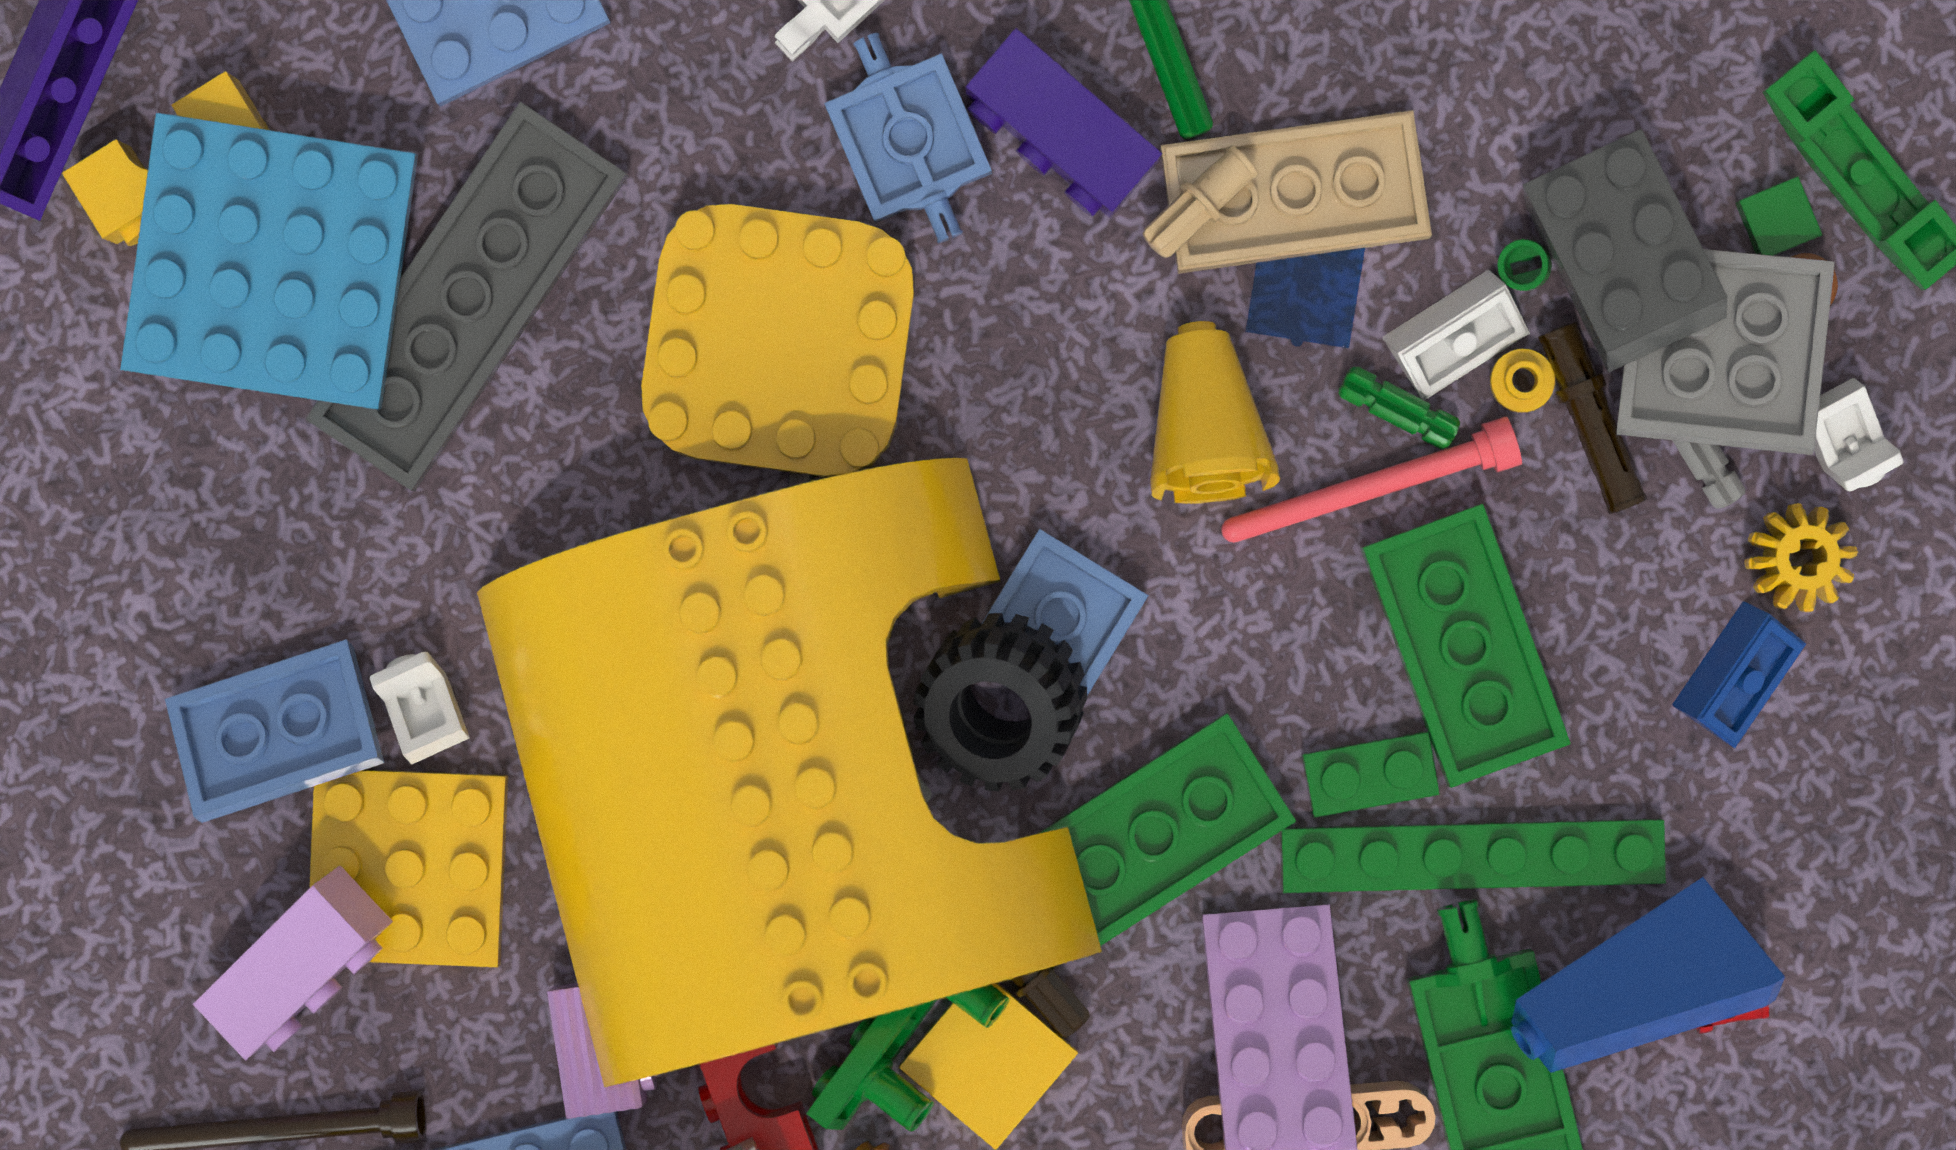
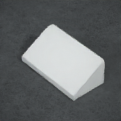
[1383,270,1530,400]

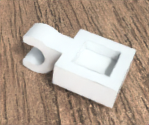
[775,0,884,62]

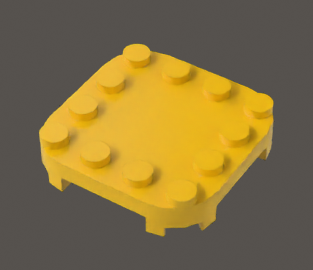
[641,204,914,478]

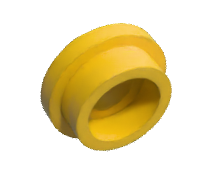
[1490,349,1555,413]

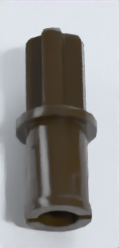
[1011,965,1090,1038]

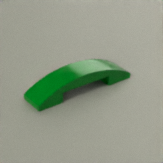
[1762,50,1956,290]

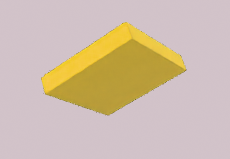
[899,982,1078,1150]

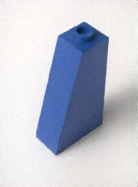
[1511,877,1785,1073]

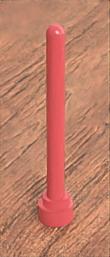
[1221,416,1522,543]

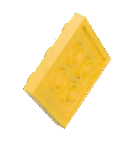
[310,769,508,968]

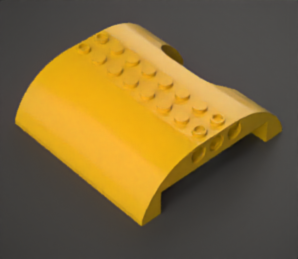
[477,458,1102,1087]

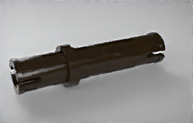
[1538,321,1647,514]

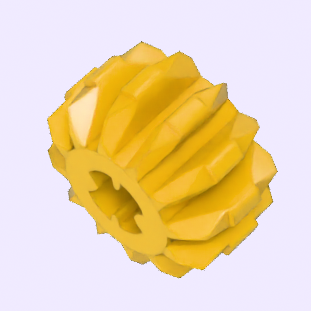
[1744,503,1858,612]

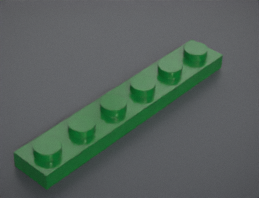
[1280,819,1666,893]

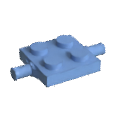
[824,33,992,243]

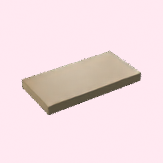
[1160,110,1432,274]

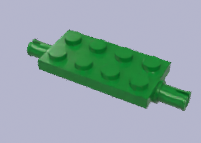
[1406,899,1583,1150]

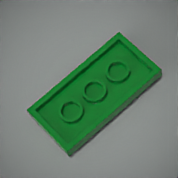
[1360,504,1571,788]
[1034,713,1296,959]

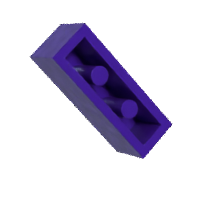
[966,28,1163,218]

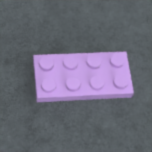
[1202,905,1357,1150]

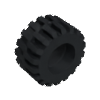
[913,613,1087,792]

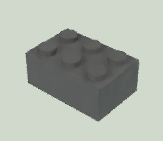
[1523,128,1728,373]

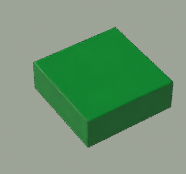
[1735,177,1822,256]

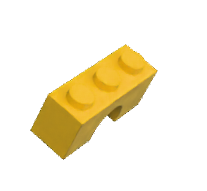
[62,71,270,246]

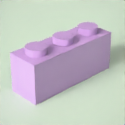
[193,866,393,1061]

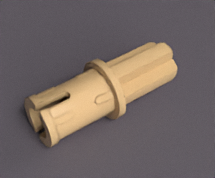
[1143,145,1259,258]

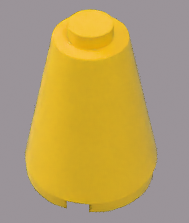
[1150,321,1280,504]

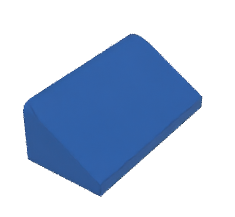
[1672,602,1806,748]

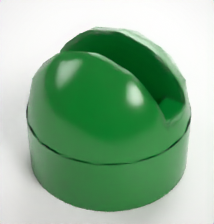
[1497,239,1552,291]

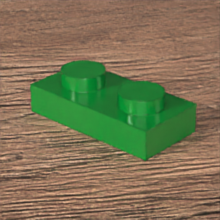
[1301,731,1440,818]

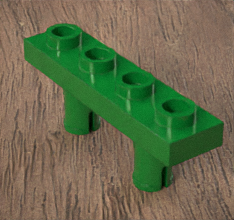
[806,984,1009,1132]

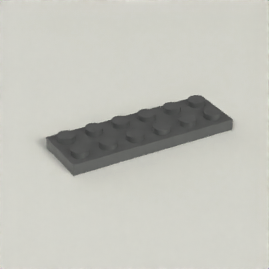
[306,102,628,491]

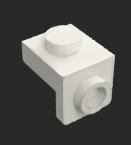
[1814,378,1904,491]
[370,652,470,764]

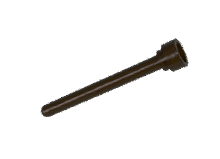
[120,1090,427,1150]

